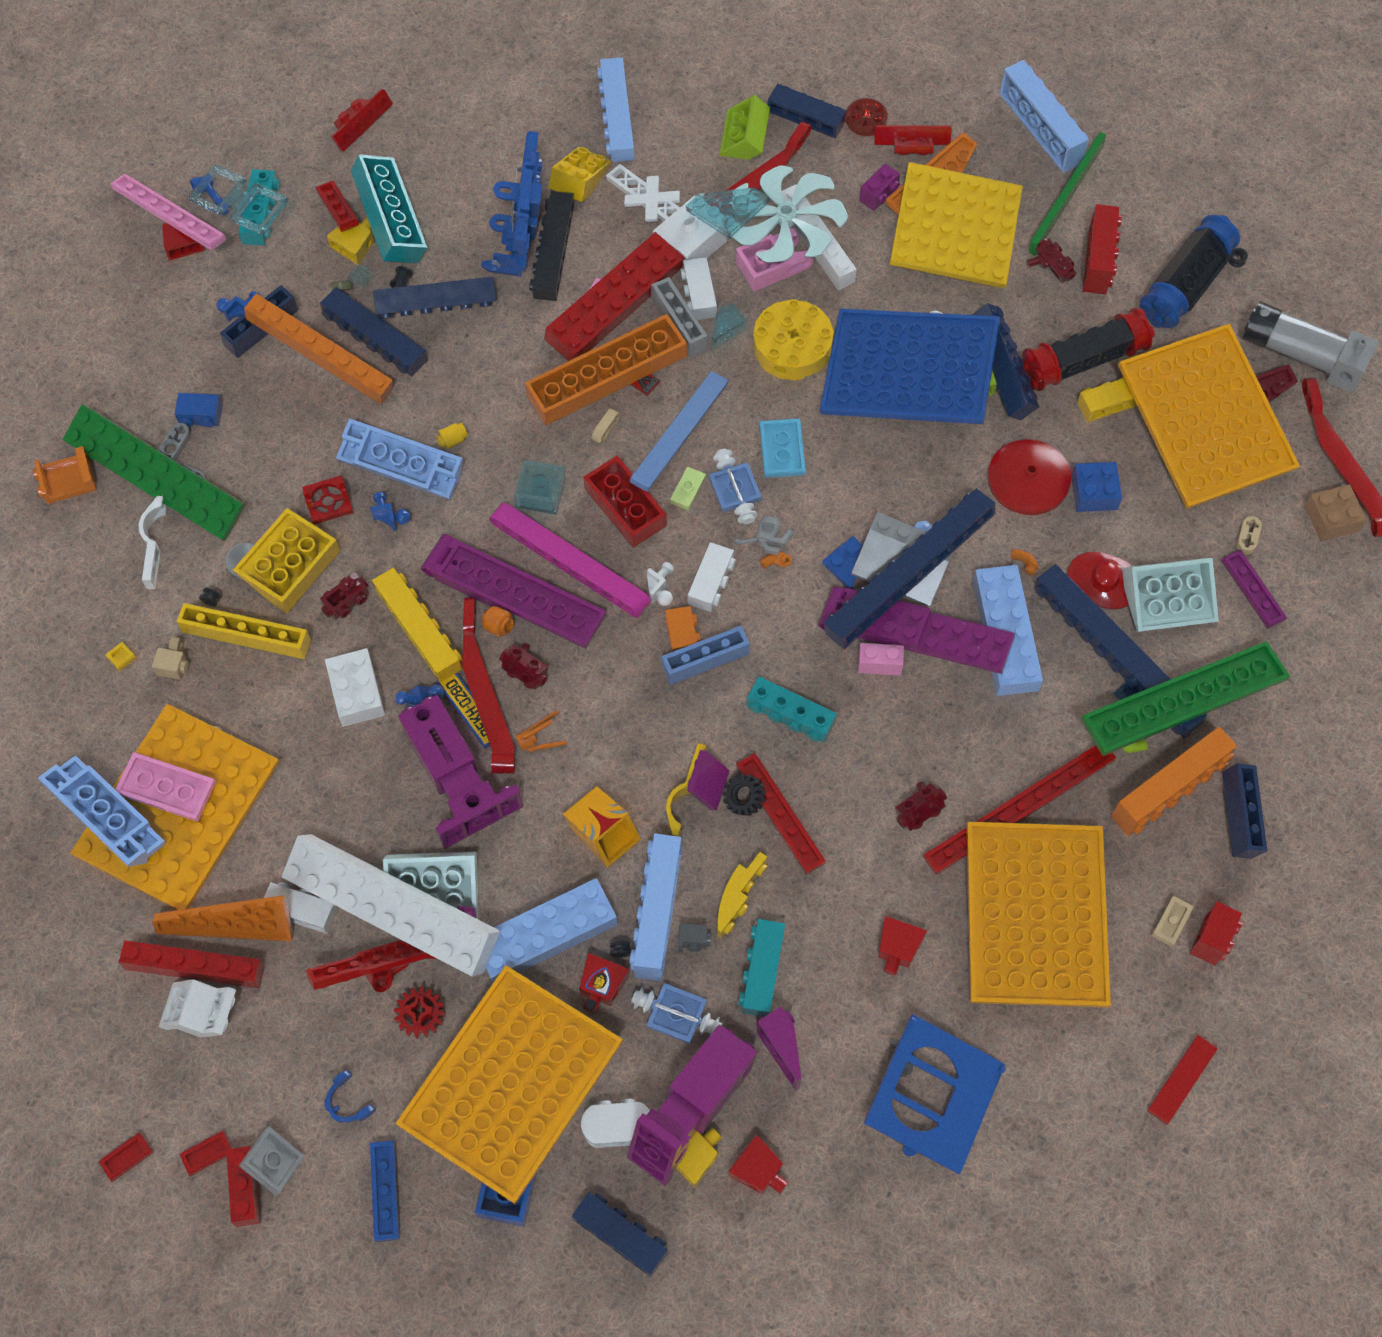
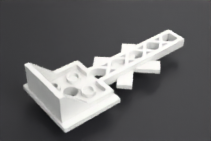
[606,164,729,260]

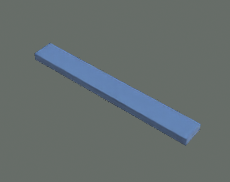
[630,371,729,492]

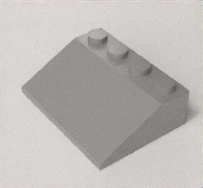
[851,512,952,607]

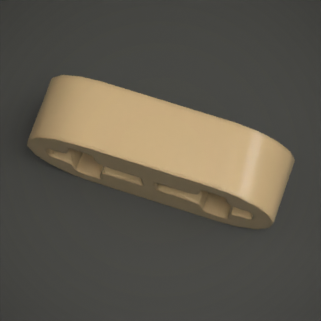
[592,408,621,444]
[1236,516,1262,555]

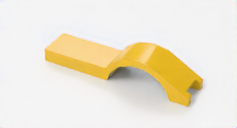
[666,743,706,837]

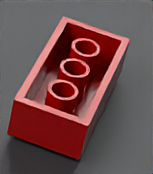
[1082,204,1122,295]
[583,455,667,548]

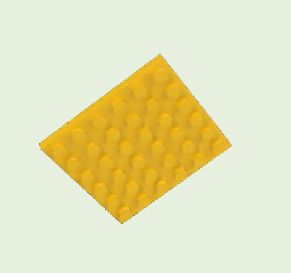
[889,162,1023,288]

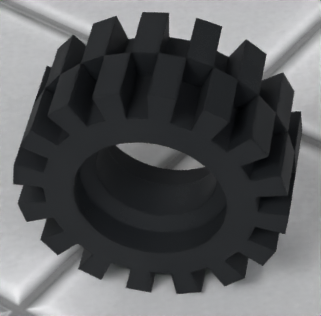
[722,774,766,816]

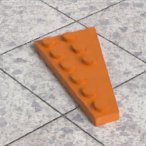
[885,132,977,214]
[152,895,294,942]

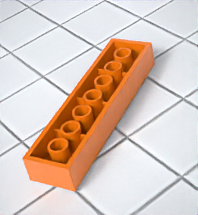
[525,314,687,426]

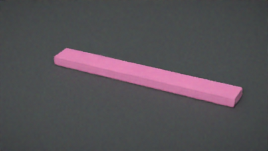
[110,174,226,251]

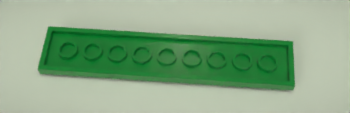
[62,404,245,541]
[1081,641,1290,756]

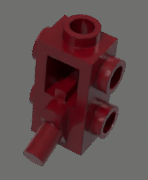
[1028,238,1077,283]
[320,573,369,620]
[499,644,548,690]
[895,782,947,831]

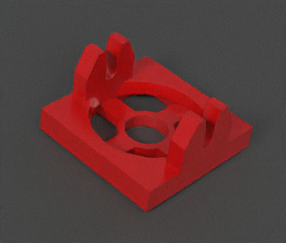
[302,475,354,525]

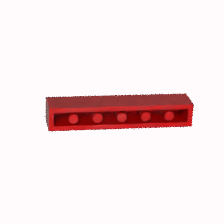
[118,940,265,989]

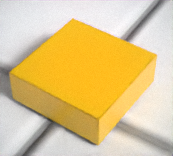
[105,642,137,672]

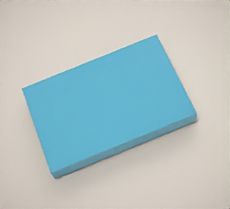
[759,419,806,478]

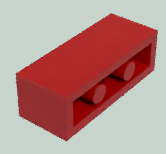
[226,1146,261,1227]

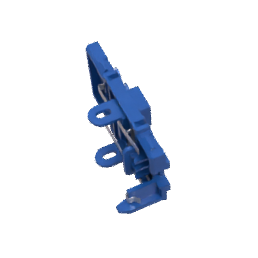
[481,131,543,277]

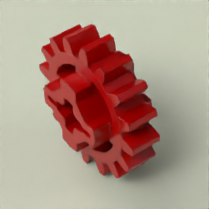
[394,987,445,1039]

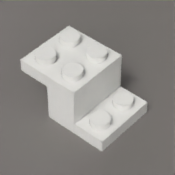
[159,979,236,1037]

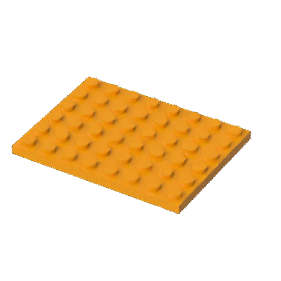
[1118,323,1300,509]
[70,704,280,910]
[966,822,1111,1008]
[395,965,623,1205]

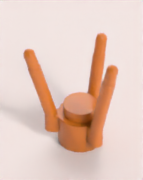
[515,710,567,753]

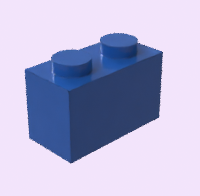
[174,393,223,427]

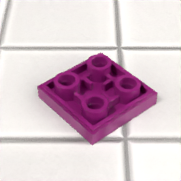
[687,750,730,811]

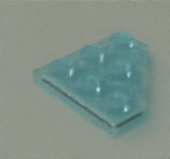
[686,188,769,239]

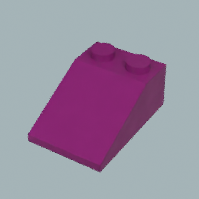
[756,1006,801,1091]

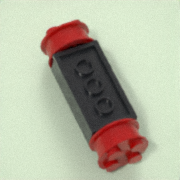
[1022,308,1155,391]

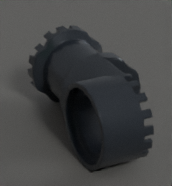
[390,265,413,288]

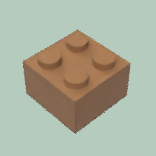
[1304,484,1366,542]

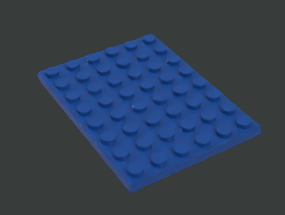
[820,309,1000,424]

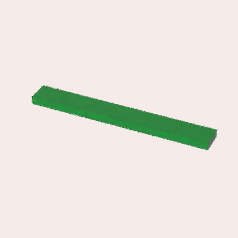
[1029,132,1107,256]

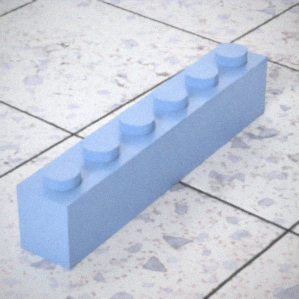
[597,57,634,162]

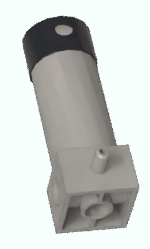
[1242,301,1379,394]

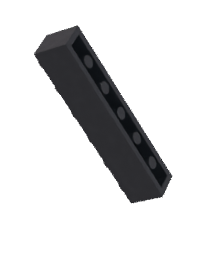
[529,191,575,301]

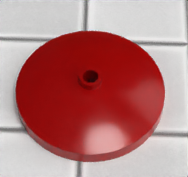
[987,439,1071,515]

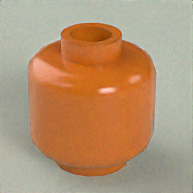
[482,606,514,637]

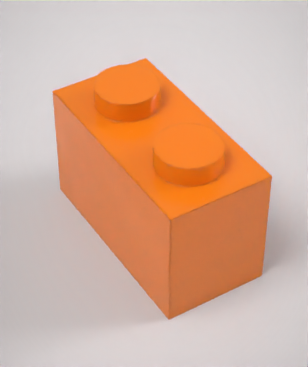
[665,606,701,652]

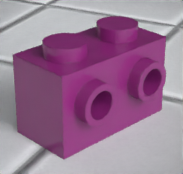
[859,163,900,211]

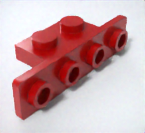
[332,89,393,151]
[874,125,952,155]

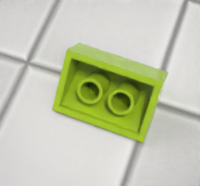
[719,95,770,160]

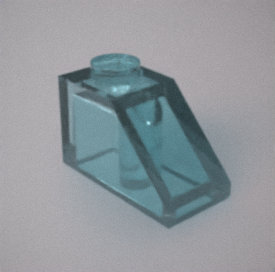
[711,303,747,349]

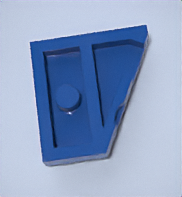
[822,536,863,589]

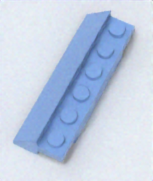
[336,418,463,500]
[38,755,165,867]

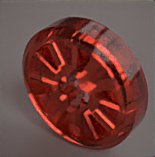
[845,98,888,136]

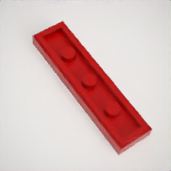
[315,181,359,232]
[1147,1035,1218,1125]

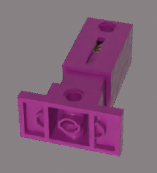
[398,695,523,849]
[627,1025,758,1187]

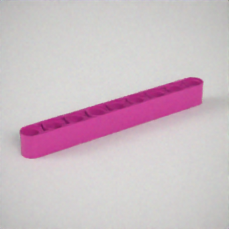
[489,502,651,618]

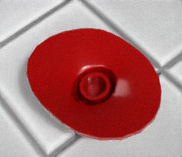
[1068,552,1132,610]

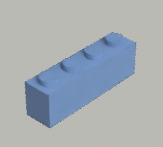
[661,626,750,685]

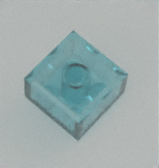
[514,460,566,515]

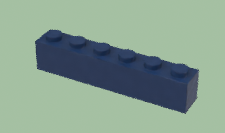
[372,277,496,319]
[320,287,428,377]
[972,303,1039,420]

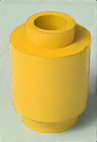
[436,423,468,450]

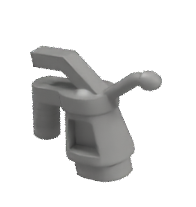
[735,516,794,555]

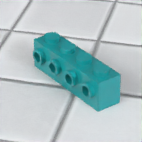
[238,169,280,246]
[746,676,837,743]
[738,919,785,1017]

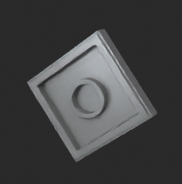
[239,1126,305,1196]

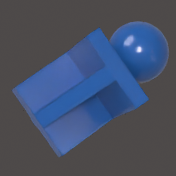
[216,291,259,322]
[370,492,411,531]
[395,684,444,708]

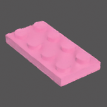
[115,752,216,822]

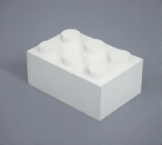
[325,648,385,727]

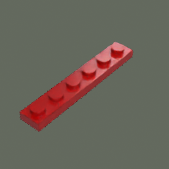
[736,753,826,875]

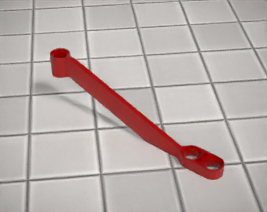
[706,121,812,216]
[1302,378,1382,537]
[462,597,515,774]

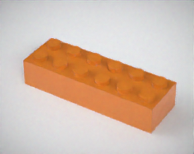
[1111,726,1237,837]

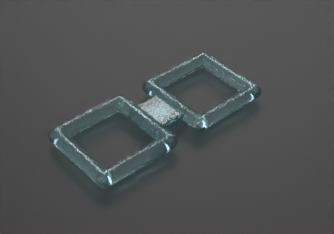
[189,165,289,235]

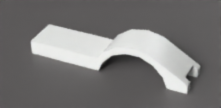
[139,496,167,589]

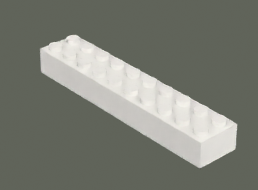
[282,834,501,976]

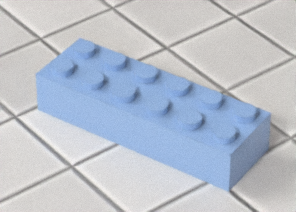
[999,60,1089,173]
[973,565,1043,696]
[630,833,682,981]
[486,878,618,983]

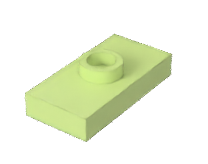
[670,467,706,511]

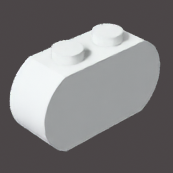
[581,1099,650,1148]

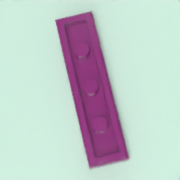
[1221,550,1287,629]

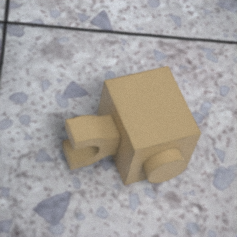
[152,637,189,680]

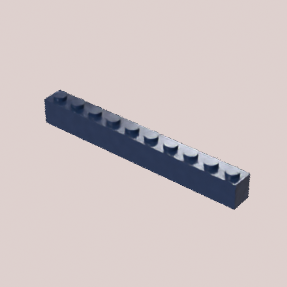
[824,488,996,650]
[1034,564,1207,739]

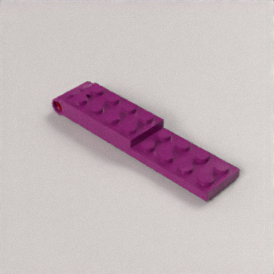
[421,534,606,649]
[818,587,1015,674]

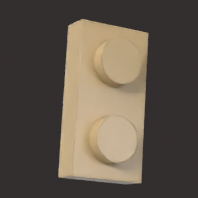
[1152,896,1194,947]

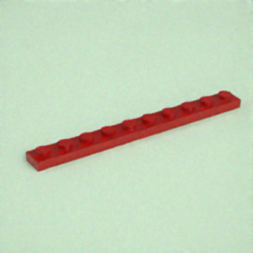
[923,745,1117,875]

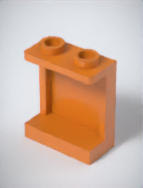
[33,446,97,504]

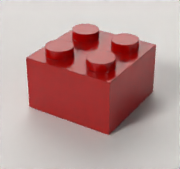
[1189,901,1243,966]

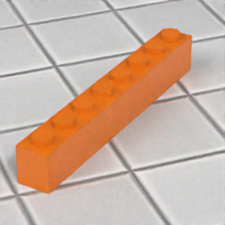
[244,293,393,404]

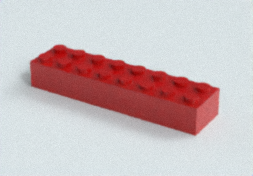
[544,232,684,361]

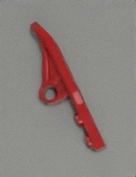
[306,940,437,993]

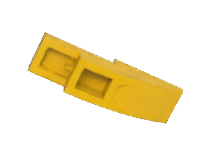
[717,852,768,938]

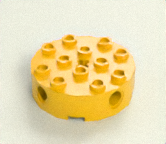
[753,299,834,381]

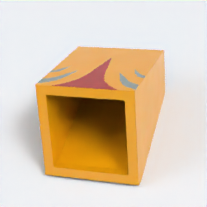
[563,786,641,868]

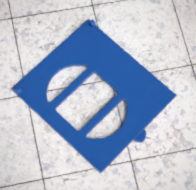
[863,1014,1006,1174]

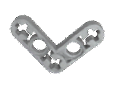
[158,423,206,480]

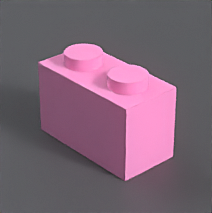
[858,643,904,676]

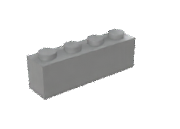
[651,277,708,357]

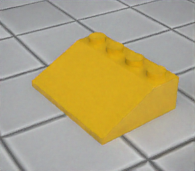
[233,508,340,613]

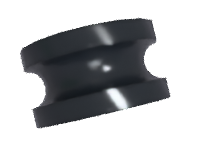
[1228,248,1248,268]
[199,588,221,607]
[610,941,631,958]

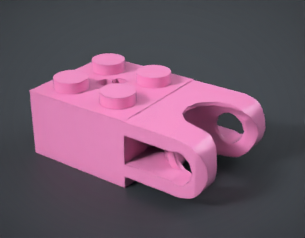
[735,228,814,292]

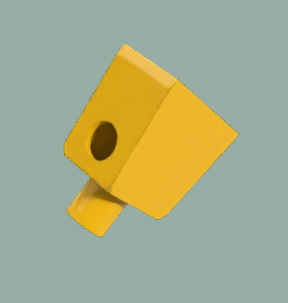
[327,218,374,265]
[676,1128,722,1188]

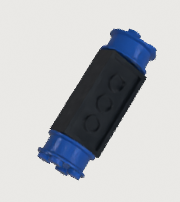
[1139,215,1241,328]

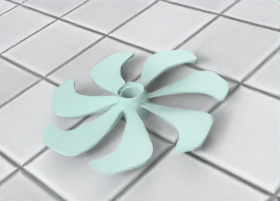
[728,166,848,263]

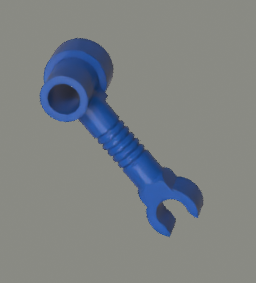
[190,174,229,215]

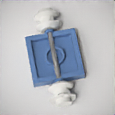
[709,449,762,525]
[631,983,723,1044]

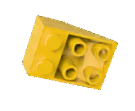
[548,147,612,202]

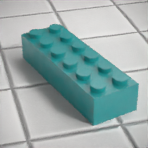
[350,154,427,263]

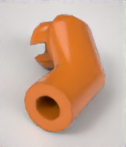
[1011,549,1038,576]
[759,552,792,569]

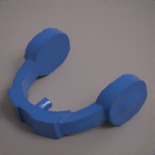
[324,1070,376,1123]

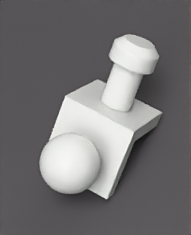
[647,562,674,606]

